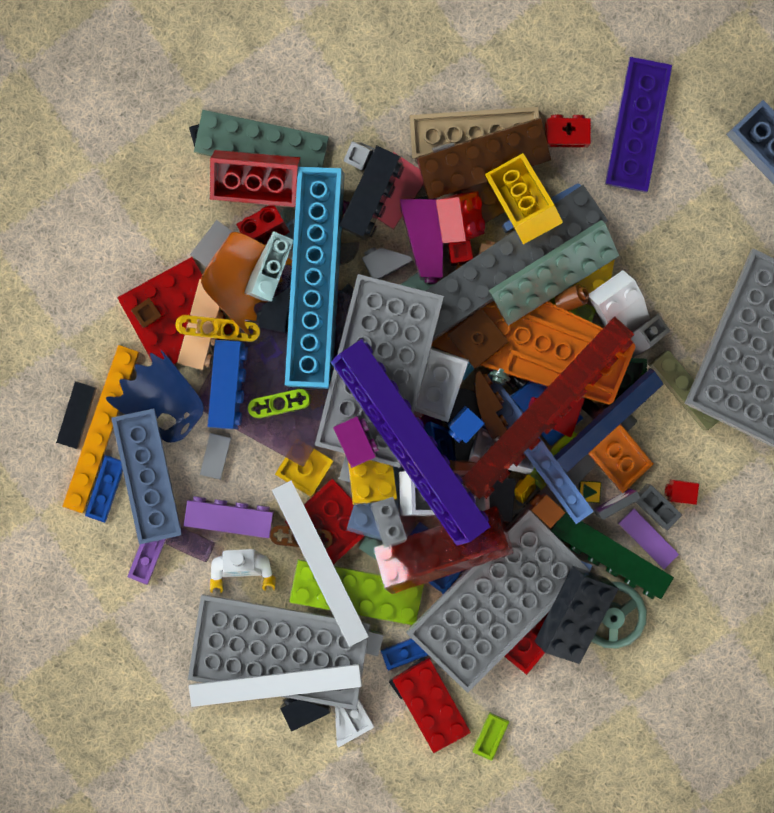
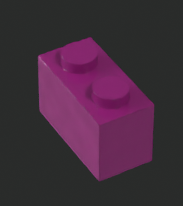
[333,415,379,468]

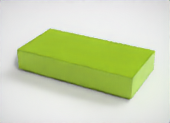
[472,712,509,761]

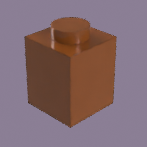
[529,493,566,528]

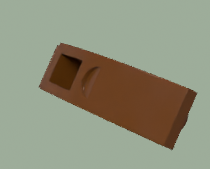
[475,371,520,454]

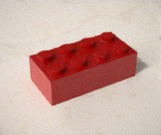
[210,150,301,207]

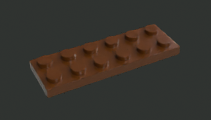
[416,118,551,200]

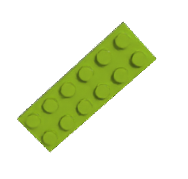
[289,559,424,625]

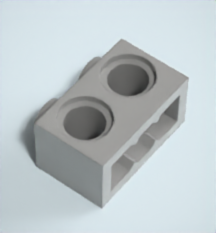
[371,497,407,549]

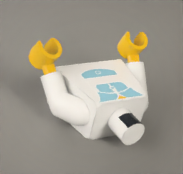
[210,549,276,593]

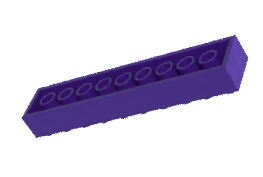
[331,339,491,546]

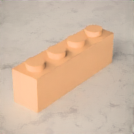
[177,279,224,370]

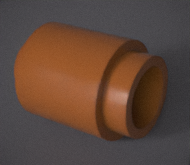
[555,284,589,311]

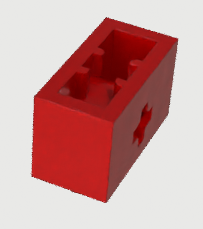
[545,114,591,148]

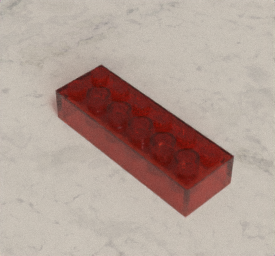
[374,506,514,594]

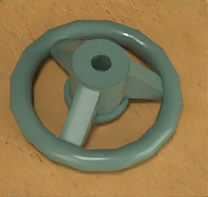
[592,581,647,649]

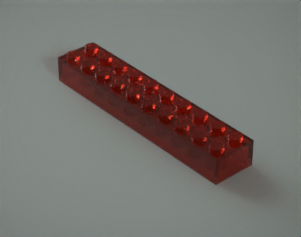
[462,316,635,499]

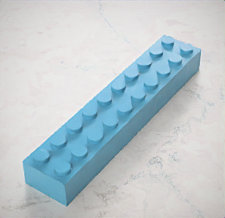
[285,167,345,389]

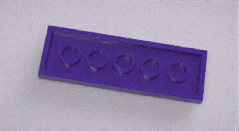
[605,57,672,193]

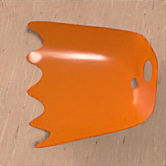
[201,232,292,335]

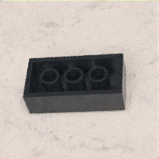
[339,145,405,241]
[535,566,619,664]

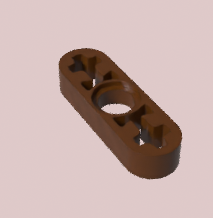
[270,525,333,549]

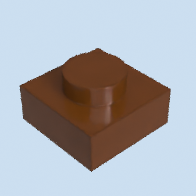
[131,298,162,328]

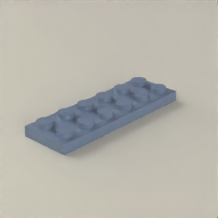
[112,409,182,545]

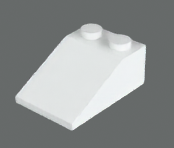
[589,270,650,338]

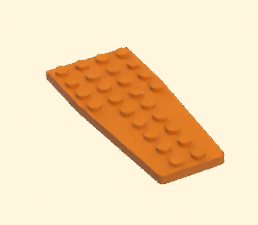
[431,264,635,405]

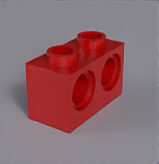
[236,205,290,245]

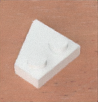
[335,699,374,747]

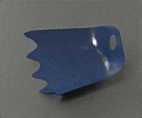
[106,350,204,443]

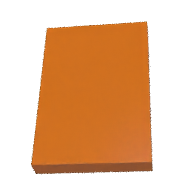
[588,424,654,493]

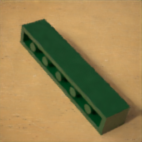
[549,509,674,599]

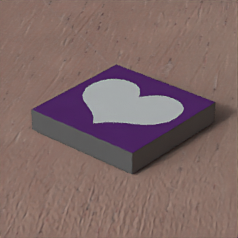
[593,489,641,519]

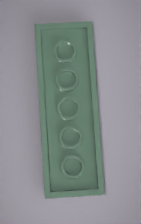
[194,110,329,168]
[489,220,619,326]

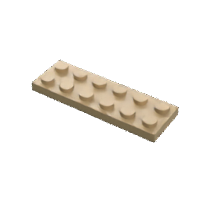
[409,107,539,159]

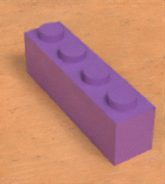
[184,496,274,538]

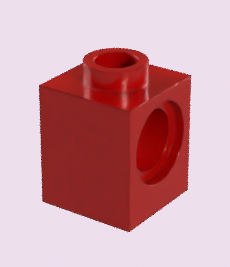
[448,240,473,266]
[665,479,699,505]

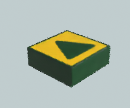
[579,480,601,503]

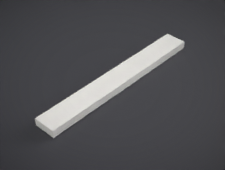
[272,481,369,647]
[189,664,362,707]

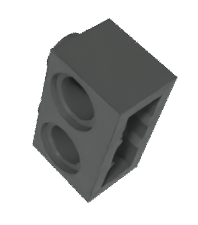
[636,484,682,531]

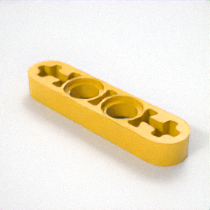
[176,315,260,342]

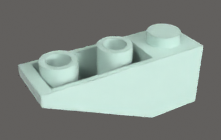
[244,232,294,301]

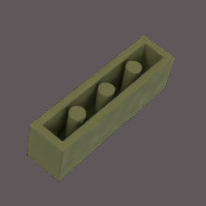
[648,350,719,430]

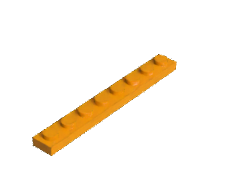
[62,345,140,514]

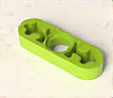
[248,389,311,418]

